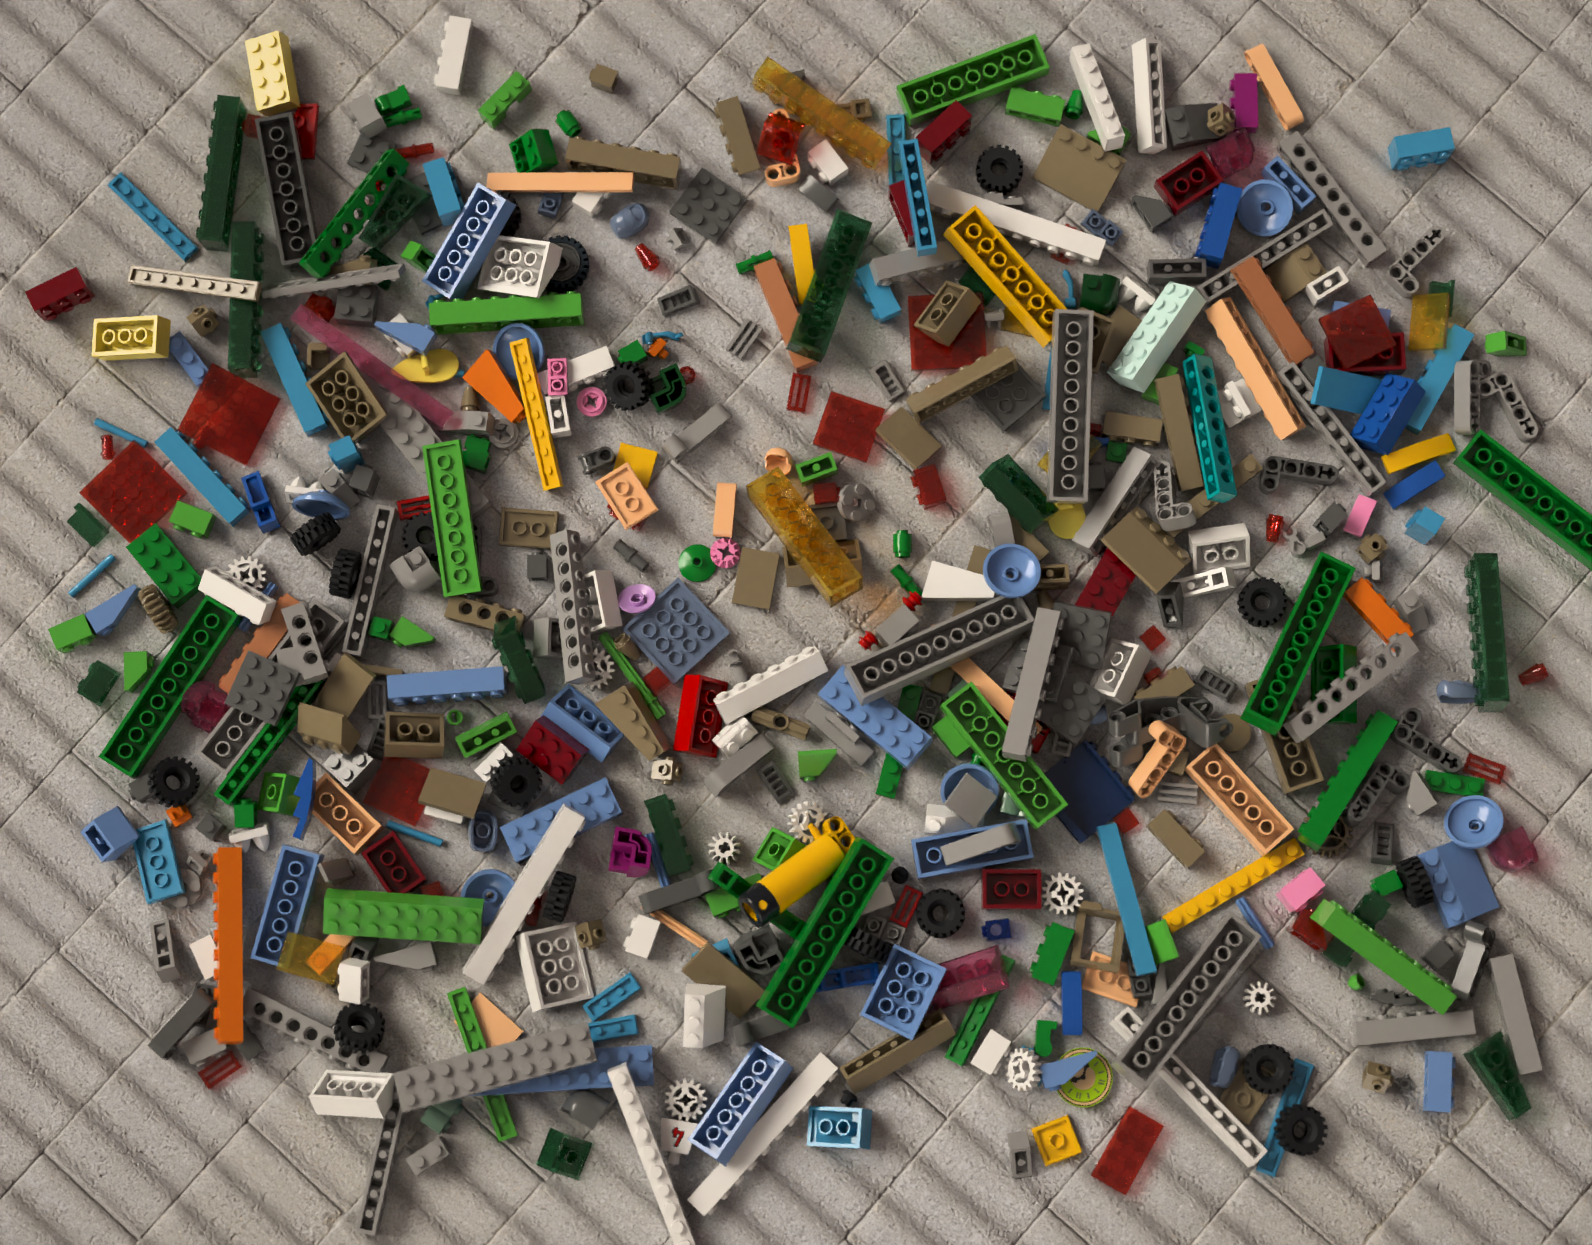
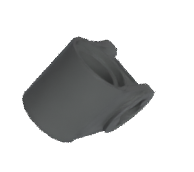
[577,446,616,475]

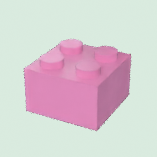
[1275,867,1326,912]

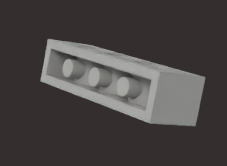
[281,602,330,685]

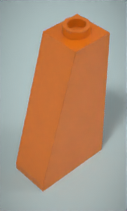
[462,349,526,424]

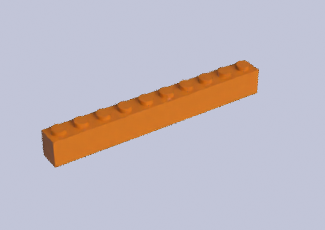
[213,847,243,1045]

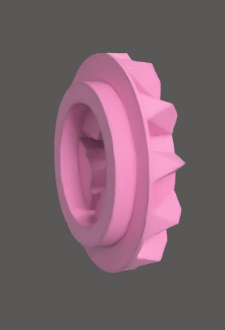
[577,387,607,417]
[710,538,741,568]

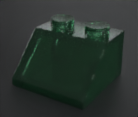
[536,1127,593,1181]

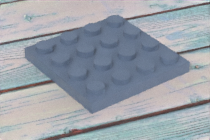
[622,578,730,685]

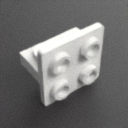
[1218,379,1261,428]

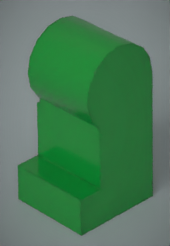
[374,85,413,116]
[1034,1020,1057,1057]

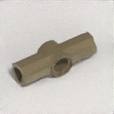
[751,706,811,741]

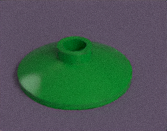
[678,544,716,582]

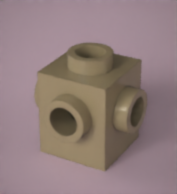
[1207,103,1235,137]
[186,304,219,338]
[1355,533,1388,565]
[651,757,683,785]
[575,919,607,950]
[1361,1061,1394,1094]

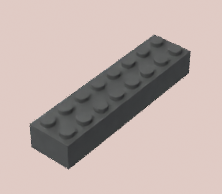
[255,112,322,269]

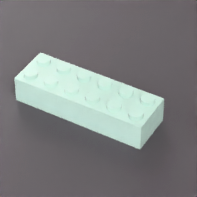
[1107,281,1206,393]

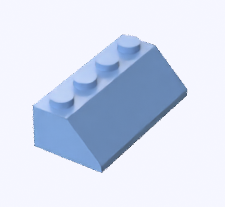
[541,684,625,763]

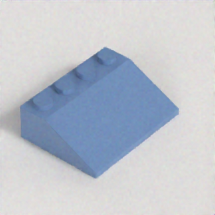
[1417,841,1500,929]
[860,944,947,1041]

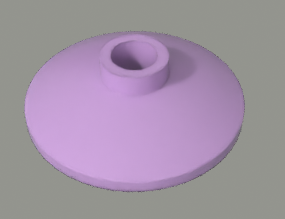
[618,584,656,613]

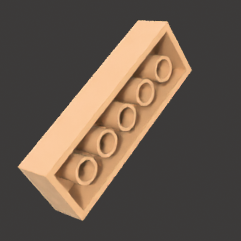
[1185,743,1294,856]

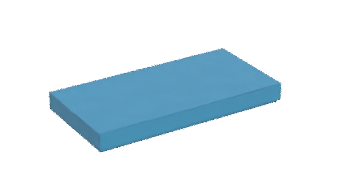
[1310,366,1382,414]
[133,819,185,905]

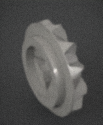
[488,418,519,449]

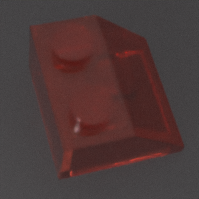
[757,112,806,166]
[1286,908,1327,952]

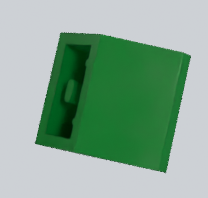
[509,129,559,173]

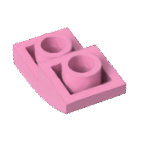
[547,358,568,396]
[1343,494,1377,537]

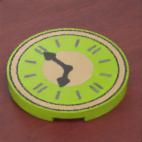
[1057,1048,1113,1107]

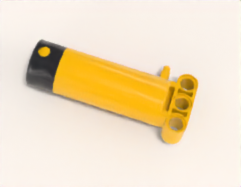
[738,816,855,928]

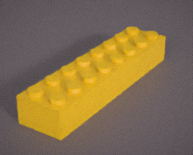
[943,205,1067,348]

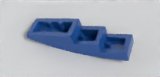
[293,758,316,841]
[815,963,879,993]

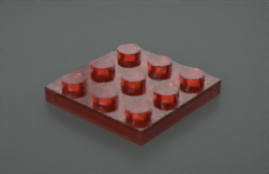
[1318,294,1397,370]
[813,391,885,463]
[363,757,430,827]

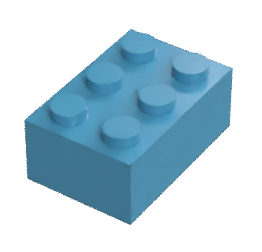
[1387,127,1455,171]
[422,157,464,227]

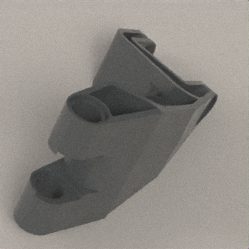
[1108,696,1233,767]

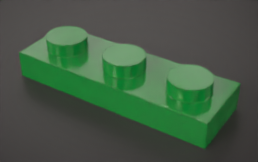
[1425,770,1485,796]

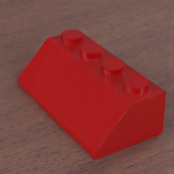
[673,675,728,758]

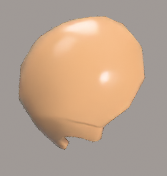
[764,447,793,476]

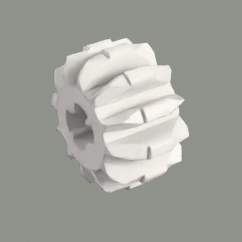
[708,832,741,865]
[1242,981,1276,1015]

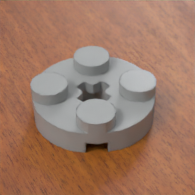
[837,484,875,522]
[166,868,202,907]

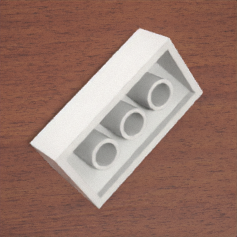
[309,1070,394,1119]

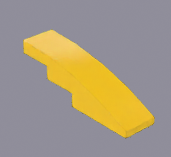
[788,223,818,304]
[1381,433,1456,475]

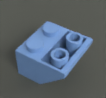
[81,806,140,862]

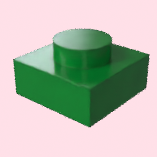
[1183,341,1205,358]
[1105,441,1127,464]

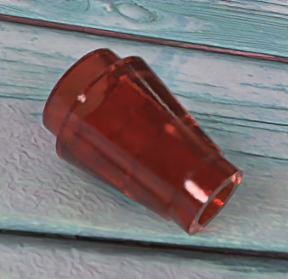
[635,243,660,271]
[1266,514,1285,543]
[1518,663,1549,686]

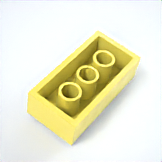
[245,31,300,117]
[92,315,171,361]

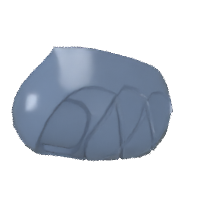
[610,203,649,239]
[1436,680,1479,704]
[468,810,498,852]
[1209,1046,1241,1089]

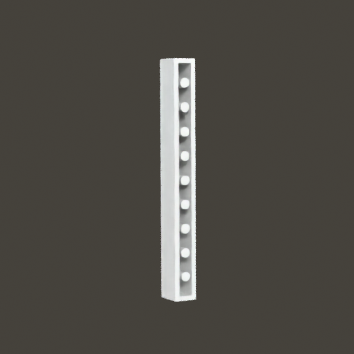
[926,180,1106,266]
[463,803,586,985]
[1109,1006,1268,1167]
[687,1052,838,1216]
[607,1062,697,1245]

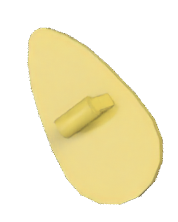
[391,349,459,383]
[1047,503,1086,539]

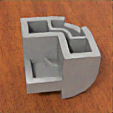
[389,546,441,592]

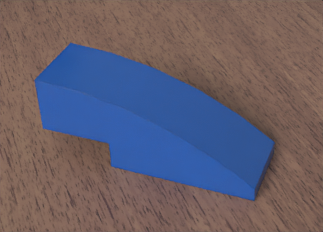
[1383,460,1446,509]
[241,471,281,534]
[1061,971,1082,1035]

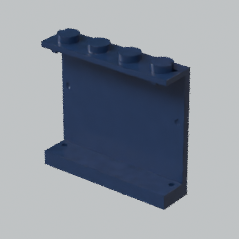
[1044,739,1135,844]

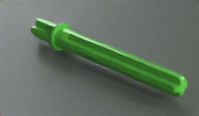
[599,632,667,720]

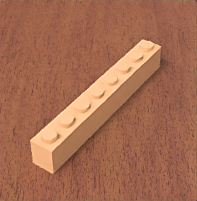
[1205,297,1306,440]

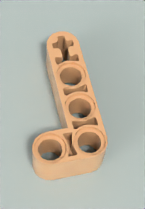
[765,109,800,187]
[1128,720,1186,798]

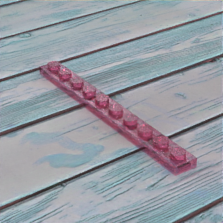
[290,304,454,428]

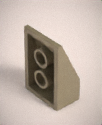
[1263,242,1327,303]

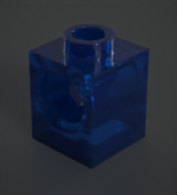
[981,918,1011,942]

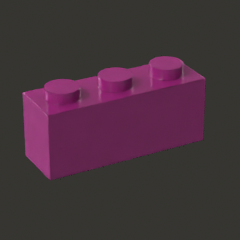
[1229,73,1258,133]

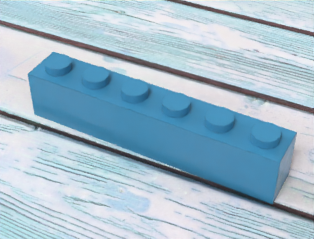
[898,139,937,257]
[260,323,329,436]
[1405,324,1475,435]
[154,427,249,527]

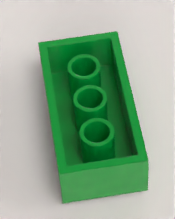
[126,523,202,608]

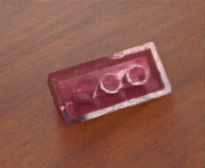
[931,945,1010,1011]

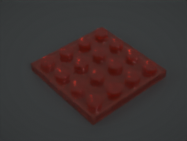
[907,292,987,371]
[177,363,280,466]
[79,440,188,543]

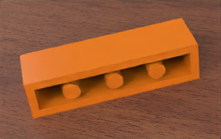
[1343,577,1414,652]

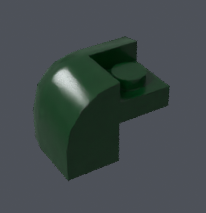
[1078,274,1120,316]
[650,363,687,415]

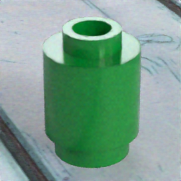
[555,110,582,138]
[893,530,912,558]

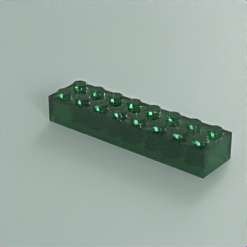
[196,95,247,252]
[786,209,872,363]
[228,221,265,378]
[1464,553,1510,713]

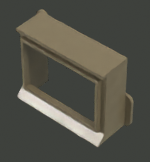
[1069,901,1124,974]

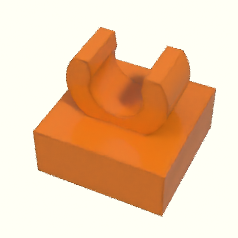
[645,338,669,360]
[166,804,193,828]

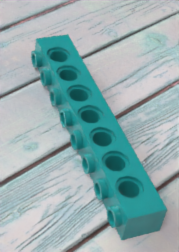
[1182,354,1237,503]

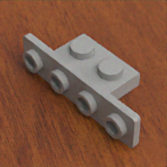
[804,701,873,765]

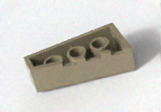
[714,96,760,176]
[595,682,673,761]

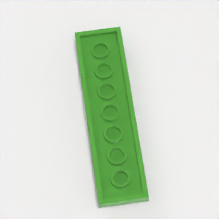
[422,439,483,597]

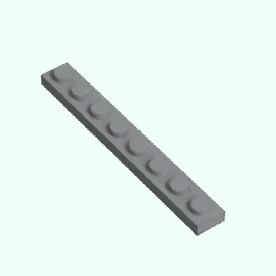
[261,263,406,299]

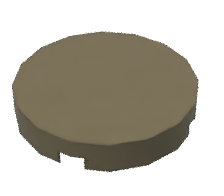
[1217,714,1251,753]

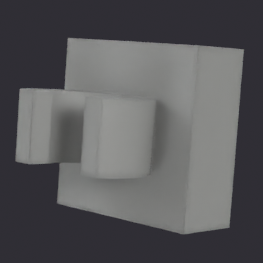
[666,228,691,251]
[983,308,1004,328]
[1363,561,1383,583]
[186,850,211,876]

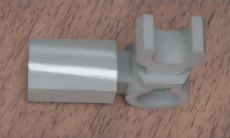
[1282,526,1327,558]
[726,648,748,684]

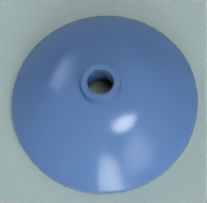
[1237,179,1293,236]
[493,323,545,380]
[292,490,350,520]
[983,544,1041,598]
[940,763,999,814]
[1444,795,1504,849]
[461,869,515,927]

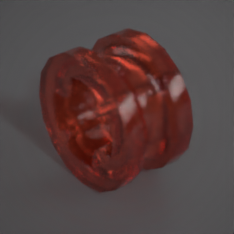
[680,366,695,385]

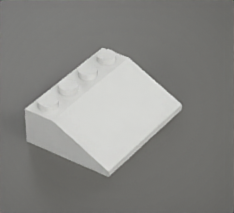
[477,235,563,298]
[515,922,594,1013]

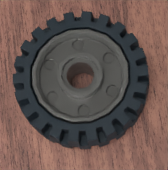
[545,235,590,293]

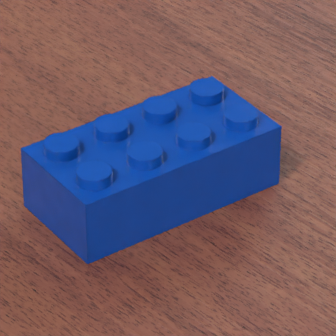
[1194,182,1242,269]
[1350,373,1426,455]

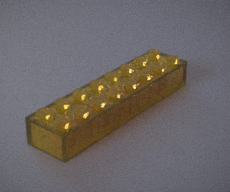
[752,56,892,169]
[746,467,863,607]

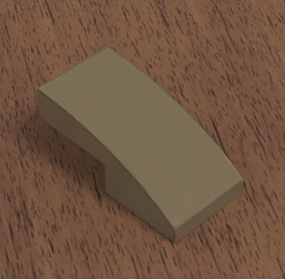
[830,98,872,125]

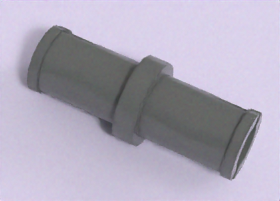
[613,539,650,572]

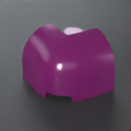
[608,827,652,878]

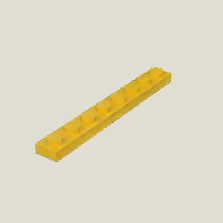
[509,338,563,491]
[1161,838,1305,934]

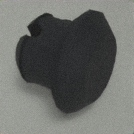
[891,867,909,884]
[840,1090,857,1107]

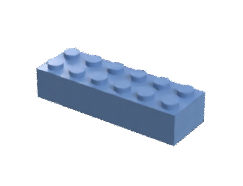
[422,183,516,300]
[818,665,933,770]
[387,666,508,706]
[500,777,623,864]
[911,819,1034,880]
[250,844,325,969]
[688,1042,793,1167]

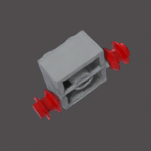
[858,591,923,651]

